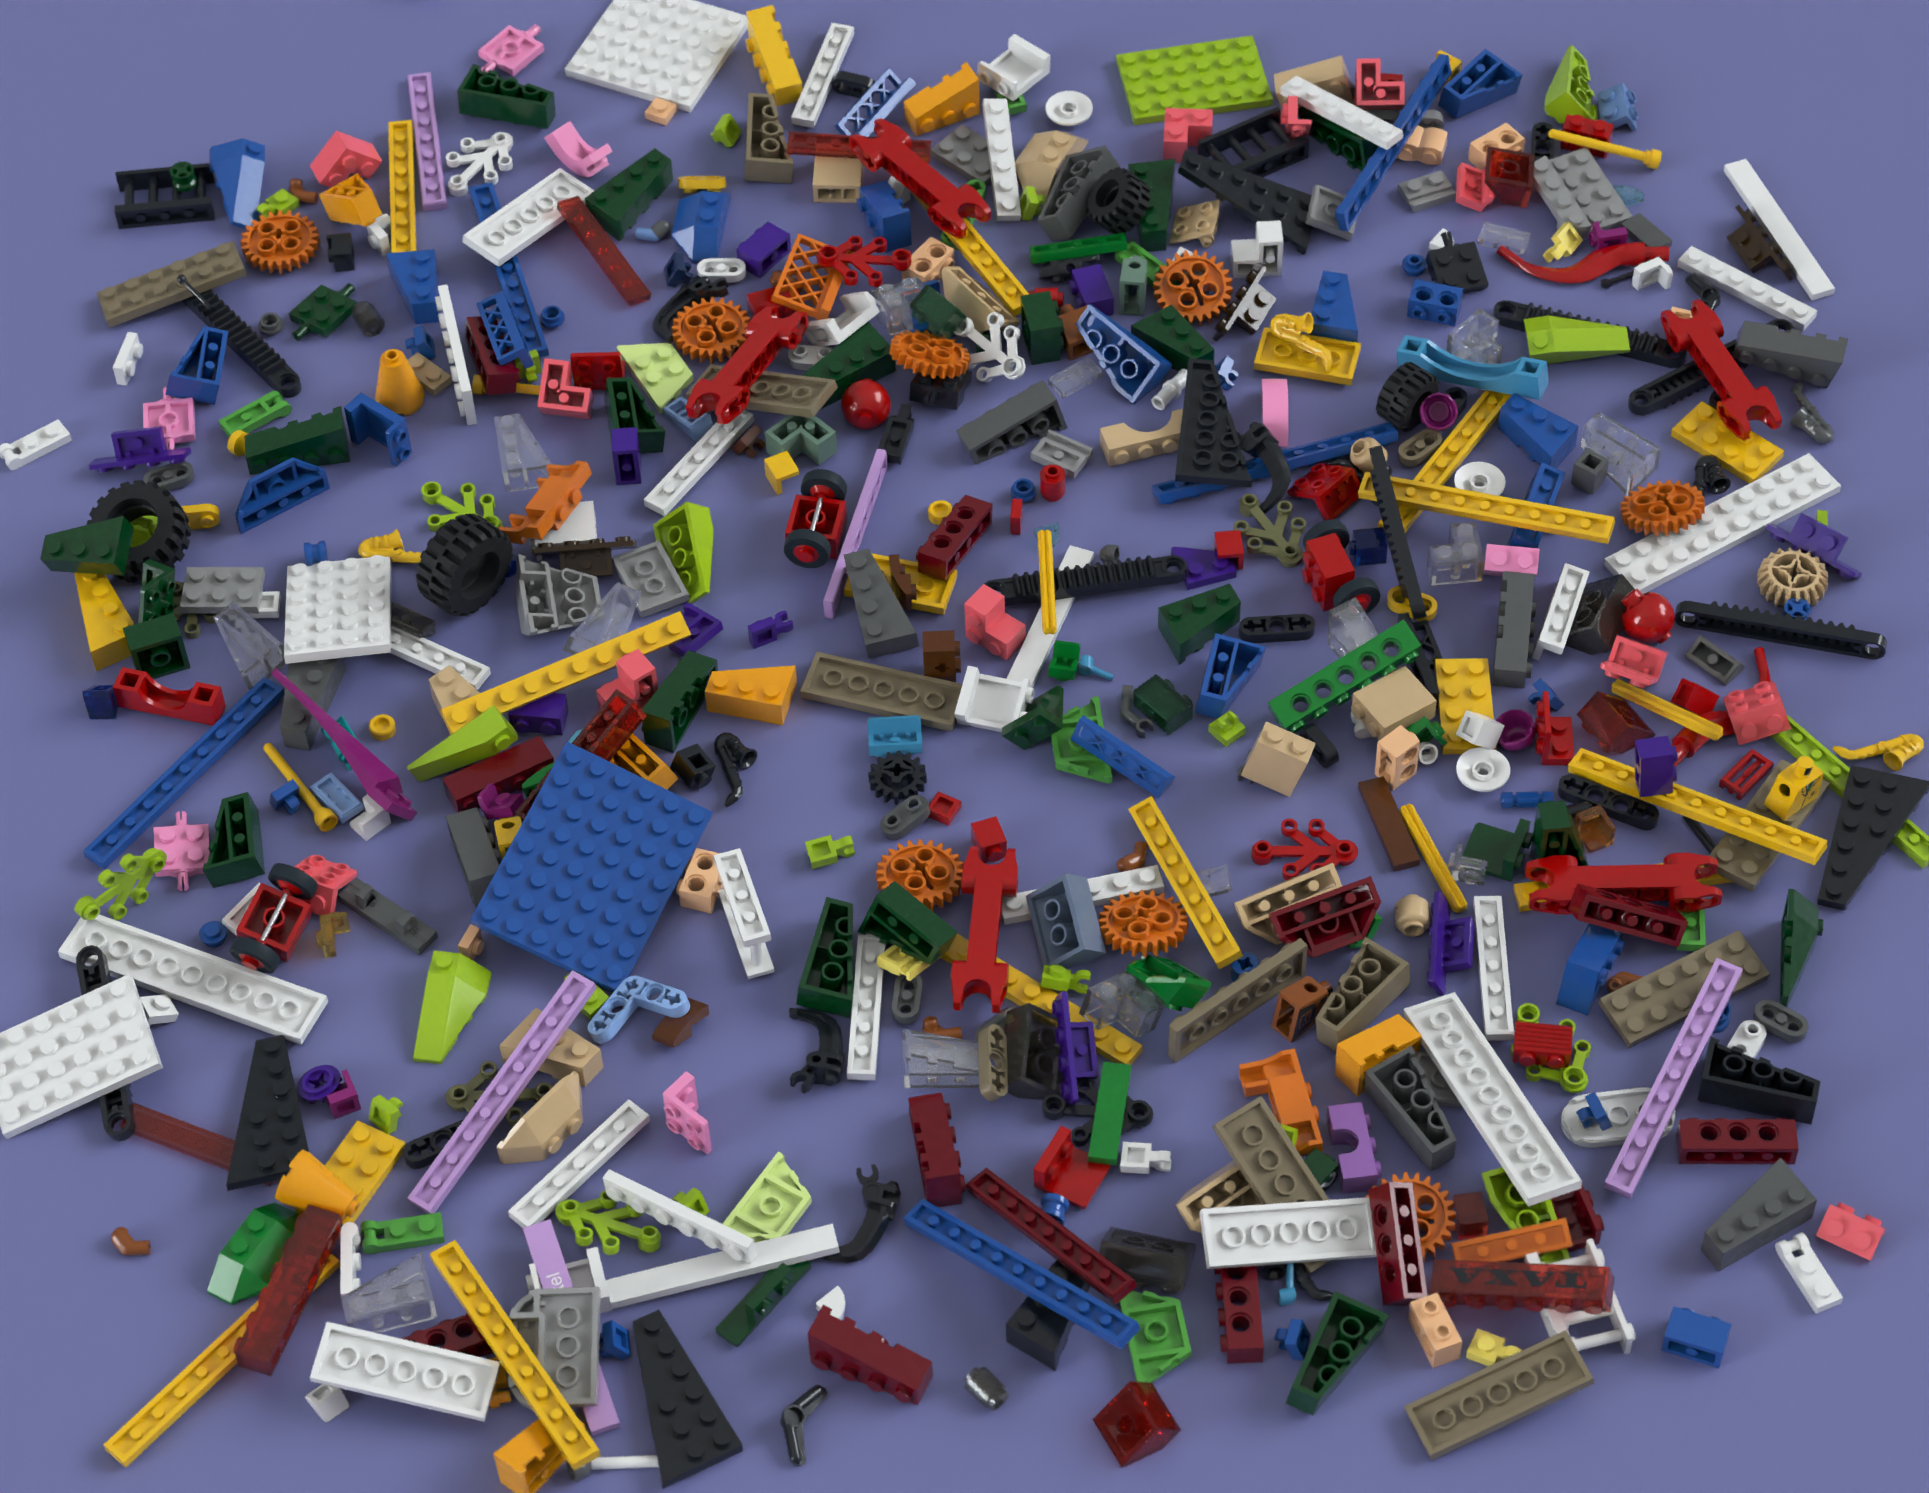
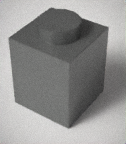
[1571,448,1609,495]

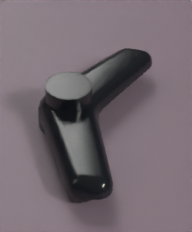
[1685,273,1721,311]
[780,1385,828,1466]

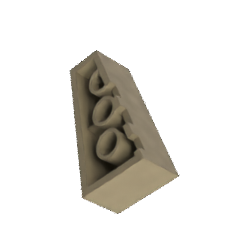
[744,93,794,184]
[1315,937,1410,1051]

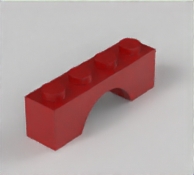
[112,667,226,725]

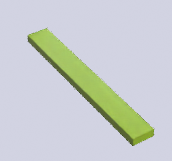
[1770,715,1929,868]

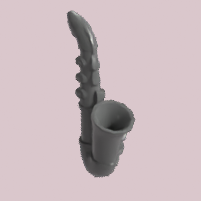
[1790,381,1834,444]

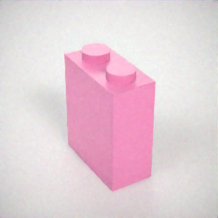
[1483,544,1540,580]

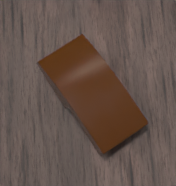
[889,554,917,611]
[652,997,709,1048]

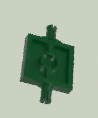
[289,283,359,341]

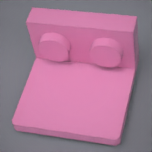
[663,1071,712,1154]

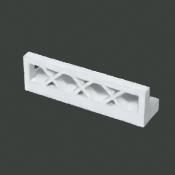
[1532,563,1590,661]

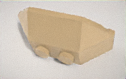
[1015,131,1088,200]
[941,267,1020,333]
[1234,863,1342,945]
[497,1071,583,1164]
[1176,1160,1262,1233]

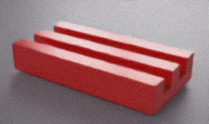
[1719,749,1774,800]

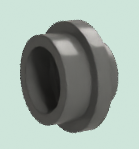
[258,313,283,335]

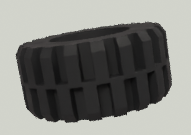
[87,480,191,583]
[416,514,513,616]

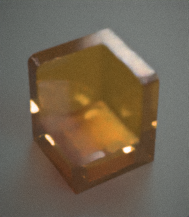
[1575,805,1616,853]

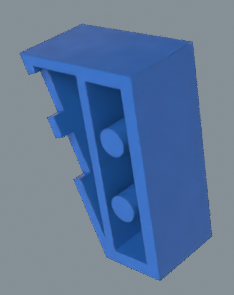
[1498,393,1579,468]

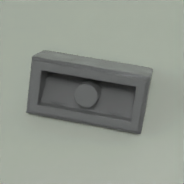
[1684,635,1745,685]

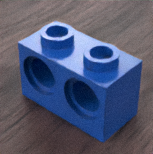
[1407,279,1463,326]

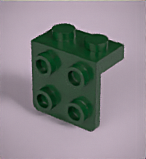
[138,559,176,623]
[1002,685,1064,750]
[1460,818,1533,882]

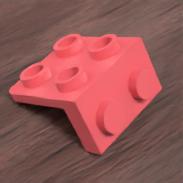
[1599,635,1668,688]
[1723,681,1791,745]
[294,855,357,918]

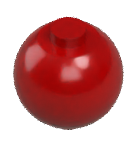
[841,379,891,430]
[1621,588,1675,644]

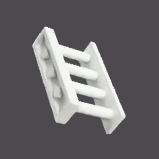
[714,848,775,979]
[1523,1238,1635,1354]

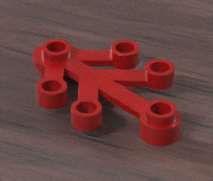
[816,236,912,287]
[1251,818,1358,880]

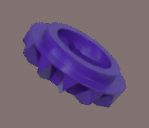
[297,1065,343,1104]

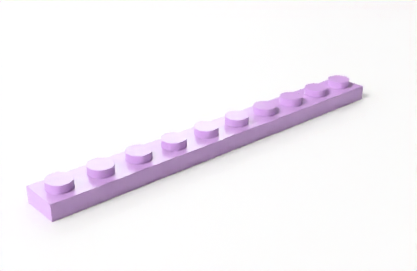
[1604,958,1743,1199]
[407,970,597,1214]

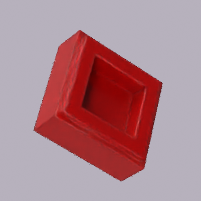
[1010,498,1023,535]
[929,791,962,826]

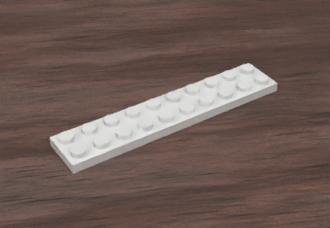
[1604,453,1841,594]
[58,915,328,1045]
[1403,992,1582,1206]

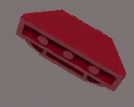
[1268,876,1381,958]

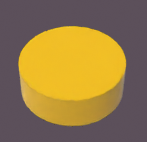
[227,430,249,457]
[928,500,953,525]
[369,714,396,741]

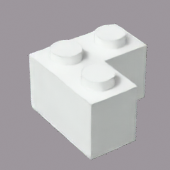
[1231,220,1283,278]

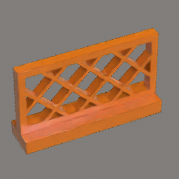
[771,233,853,320]

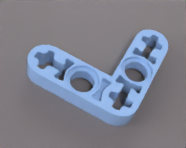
[587,976,690,1044]

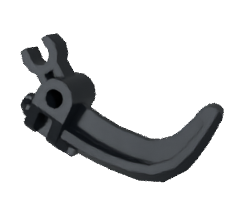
[652,275,729,343]
[1236,422,1291,514]
[789,1008,845,1094]
[820,1164,901,1263]

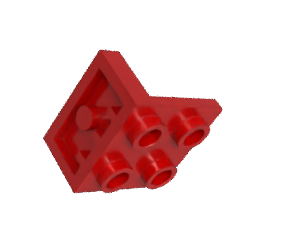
[570,352,626,390]
[1287,463,1361,521]
[1534,691,1574,766]
[1034,1126,1111,1210]

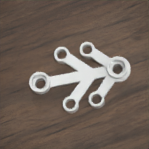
[446,132,513,197]
[952,312,1025,383]

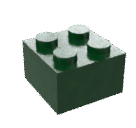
[1020,291,1064,365]
[123,613,191,679]

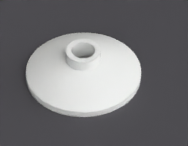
[1046,91,1093,126]
[1454,462,1505,496]
[1456,747,1510,792]

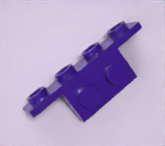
[88,426,191,472]
[1766,513,1862,580]
[1427,891,1475,996]
[1052,991,1099,1105]

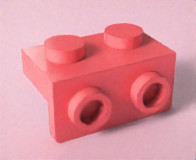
[1280,96,1312,139]
[1456,162,1496,212]
[1816,1202,1886,1261]

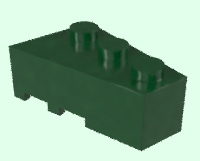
[1131,305,1215,372]
[40,516,134,576]
[1158,583,1241,665]
[202,792,265,888]

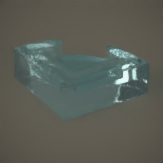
[1613,185,1644,207]
[1034,522,1060,548]

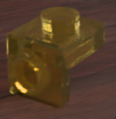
[316,912,351,958]

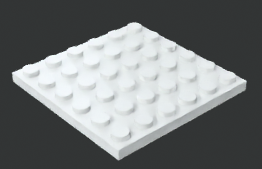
[565,0,748,113]

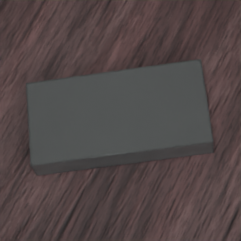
[1621,213,1672,247]

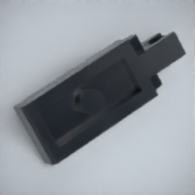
[878,404,914,465]

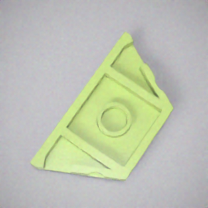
[616,343,694,414]
[723,1151,812,1243]

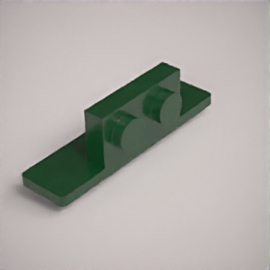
[716,1261,811,1347]

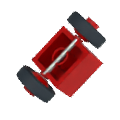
[784,469,847,568]
[1302,520,1380,619]
[230,863,318,973]

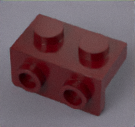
[1551,1185,1604,1252]

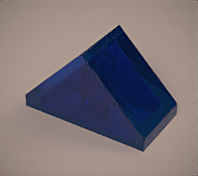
[83,685,118,719]

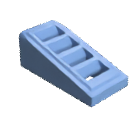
[662,396,713,442]

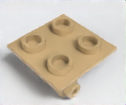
[1169,200,1221,248]

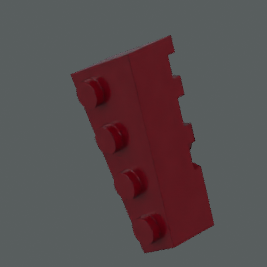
[908,1092,966,1207]
[807,1305,933,1405]

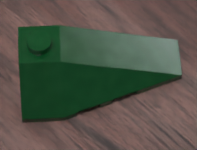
[1780,889,1823,1007]

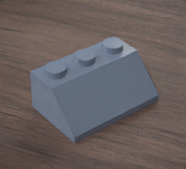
[1026,873,1106,968]

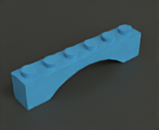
[1396,335,1549,400]

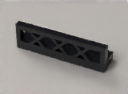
[1397,612,1443,709]

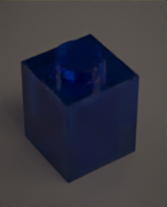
[1348,527,1388,566]

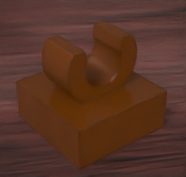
[731,424,766,459]

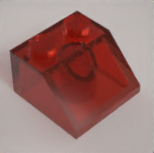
[1484,146,1534,208]
[1577,691,1656,754]
[1093,1381,1181,1467]

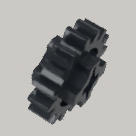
[868,751,927,805]

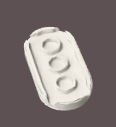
[1561,1087,1676,1148]

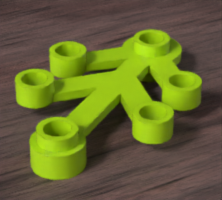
[421,481,503,532]
[74,848,167,920]
[1510,1003,1591,1093]
[555,1190,661,1255]

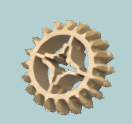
[1757,547,1829,607]

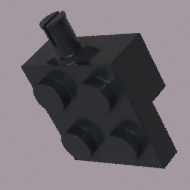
[1425,231,1489,293]
[909,371,972,410]

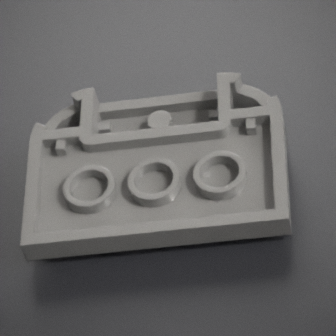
[1531,147,1633,239]
[508,1287,601,1410]

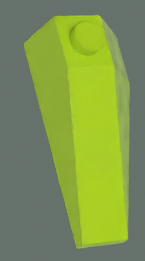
[1544,45,1598,124]
[1524,315,1630,364]
[653,502,714,604]
[406,705,518,782]
[413,951,492,1064]
[1481,1167,1571,1276]

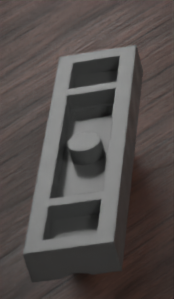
[338,877,438,955]

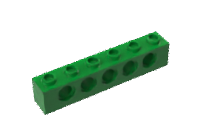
[1268,619,1421,733]

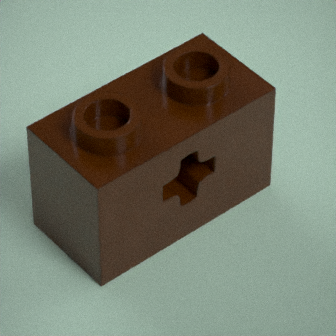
[922,630,961,682]

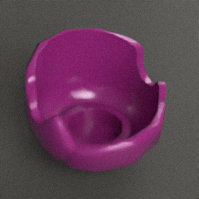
[1419,392,1458,431]
[1495,709,1536,751]

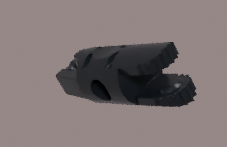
[1038,254,1100,283]

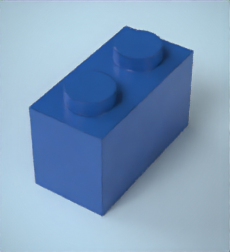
[1661,1306,1732,1368]

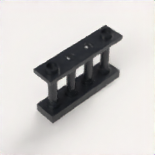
[1197,106,1309,177]
[115,163,215,229]

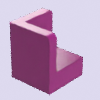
[326,1069,361,1119]

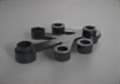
[1042,1079,1153,1147]

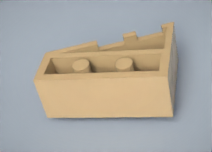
[1274,55,1355,108]
[428,665,479,735]

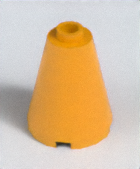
[375,349,425,416]
[275,1150,360,1220]

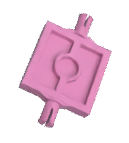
[478,24,544,77]
[143,387,196,450]
[154,811,210,891]

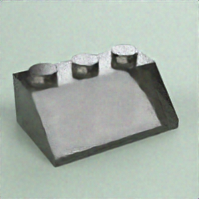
[1565,574,1635,655]
[1004,1003,1063,1100]
[1100,1227,1196,1294]

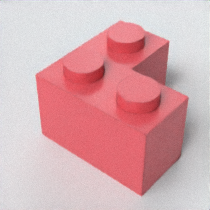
[1356,58,1405,110]
[1163,108,1213,163]
[310,131,382,188]
[537,358,594,419]
[964,584,1026,660]
[596,649,658,724]

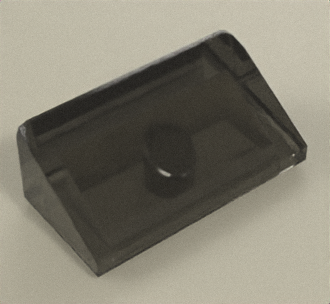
[391,602,436,638]

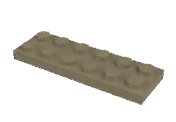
[97,241,247,328]
[686,365,837,418]
[800,652,963,732]
[1704,759,1830,892]
[1598,930,1770,1048]
[1168,938,1308,1063]
[1212,1096,1331,1274]
[1404,1330,1595,1461]

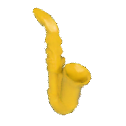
[1270,312,1332,372]
[358,529,421,564]
[1832,733,1924,771]

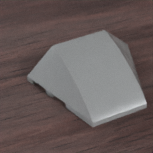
[515,554,604,636]

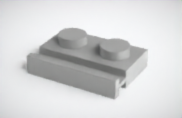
[1398,170,1456,213]
[1031,429,1093,479]

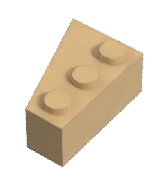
[499,1008,604,1087]

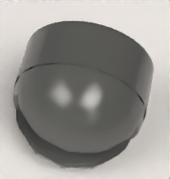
[1099,544,1120,564]
[566,1460,591,1482]

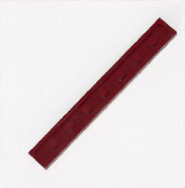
[965,1168,1137,1305]

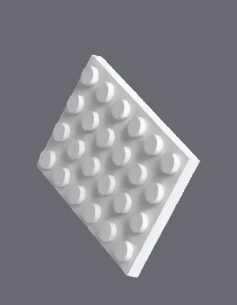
[284,555,391,664]
[0,974,163,1139]

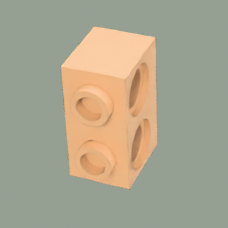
[1468,123,1525,172]
[902,237,955,287]
[1375,725,1420,790]
[676,848,723,914]
[1408,1293,1462,1368]

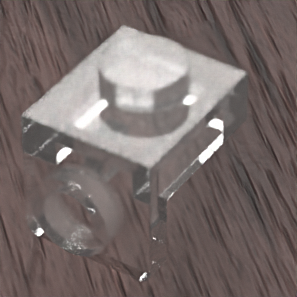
[1448,843,1488,886]

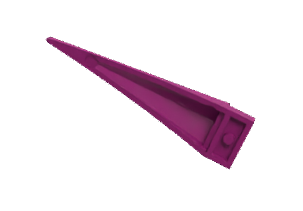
[271,668,418,821]

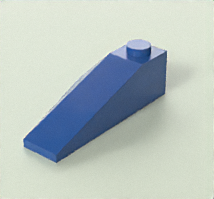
[209,138,265,229]
[1075,304,1173,404]

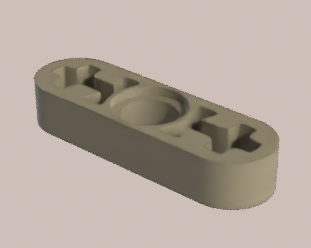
[978,1024,1008,1102]

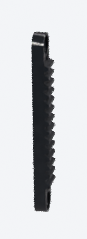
[181,289,301,398]
[1493,300,1687,369]
[1628,319,1794,415]
[1369,445,1427,620]
[985,555,1187,607]
[1675,601,1887,659]
[76,945,136,1141]

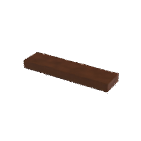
[1358,776,1420,871]

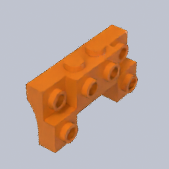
[499,461,592,545]
[1238,1048,1323,1156]

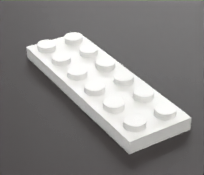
[463,168,594,267]
[435,284,477,426]
[1199,1197,1377,1269]
[310,1322,501,1422]

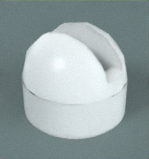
[1418,742,1438,765]

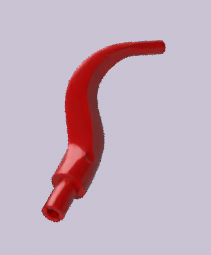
[1497,242,1670,283]
[1672,647,1771,768]

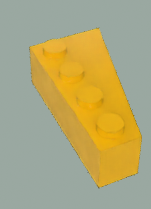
[745,5,803,107]
[74,573,134,671]

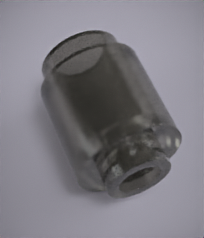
[352,301,385,337]
[965,1367,1009,1411]

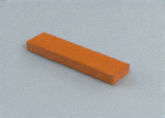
[1451,1218,1573,1271]

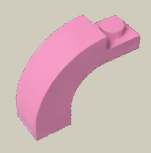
[544,121,613,177]
[1260,379,1288,447]

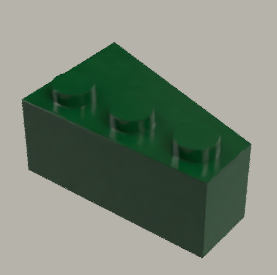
[604,377,665,453]
[1530,801,1588,871]
[858,881,958,965]

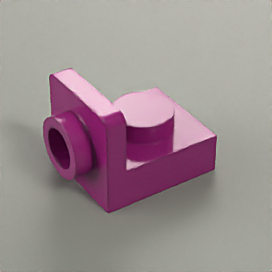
[1588,221,1628,250]
[477,783,525,820]

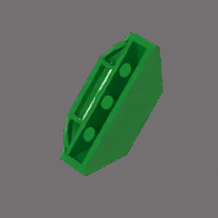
[1126,954,1211,1011]
[207,1202,304,1305]

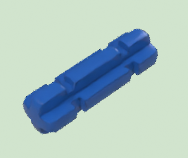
[1500,791,1554,808]

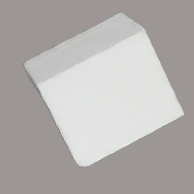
[1456,710,1505,749]
[350,794,391,841]

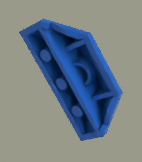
[671,191,731,264]
[235,457,330,534]

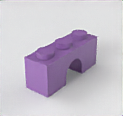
[1327,1102,1382,1194]

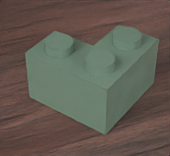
[765,415,838,465]

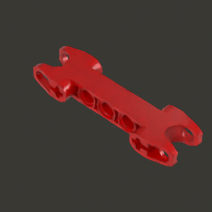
[849,118,991,239]
[1660,299,1782,441]
[686,305,809,424]
[951,846,1018,1013]
[1525,853,1723,915]

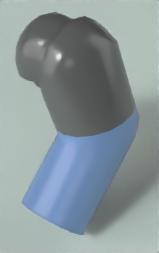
[635,220,671,242]

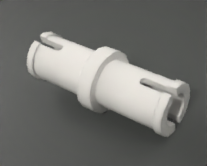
[1151,369,1187,410]

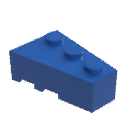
[1438,49,1523,118]
[857,180,912,253]
[386,249,440,324]
[1308,270,1358,342]
[165,326,228,405]
[1195,633,1266,719]
[1556,924,1626,1016]

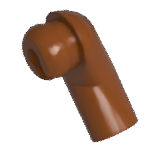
[288,178,318,204]
[922,1016,962,1043]

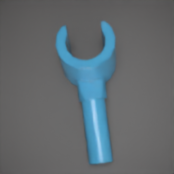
[1078,655,1114,681]
[1278,1263,1296,1306]

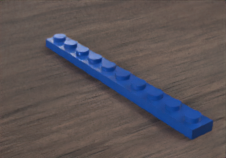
[1335,54,1451,232]
[469,182,549,357]
[1152,422,1399,504]
[83,677,285,869]
[903,1198,1140,1350]

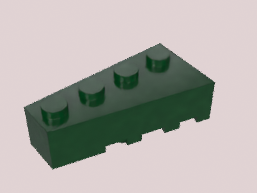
[1128,159,1175,252]
[796,897,853,1018]

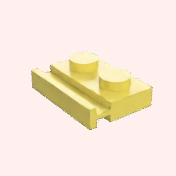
[877,945,942,981]

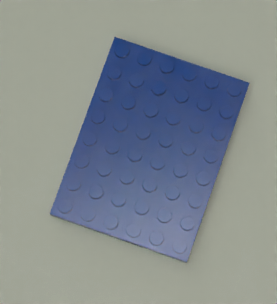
[470,741,713,993]

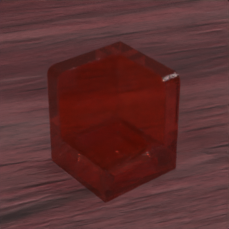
[1453,1191,1489,1240]

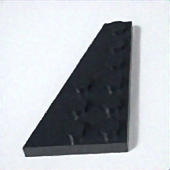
[1177,150,1313,255]
[1175,358,1252,488]
[1817,765,1929,910]
[226,1035,309,1191]
[633,1310,743,1489]

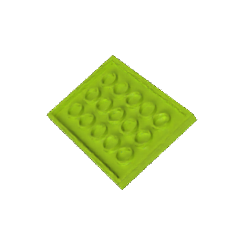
[1116,35,1273,125]

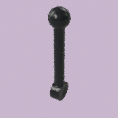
[1601,271,1634,288]
[177,274,214,312]

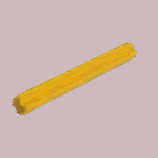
[1037,529,1057,635]
[1611,679,1723,741]
[1400,804,1467,913]

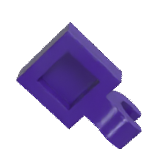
[748,611,794,649]

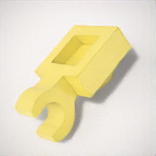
[1543,222,1583,263]
[1466,1329,1522,1366]

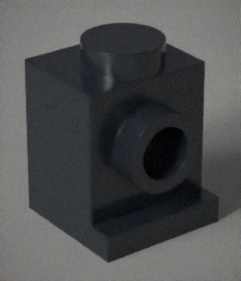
[327,233,355,272]
[670,744,716,788]

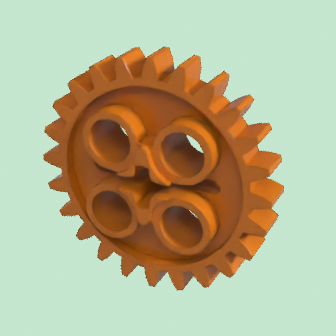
[240,210,320,274]
[1153,250,1233,326]
[672,297,751,363]
[889,329,970,379]
[1620,480,1705,536]
[876,839,963,911]
[1098,890,1188,957]
[1366,1172,1456,1263]

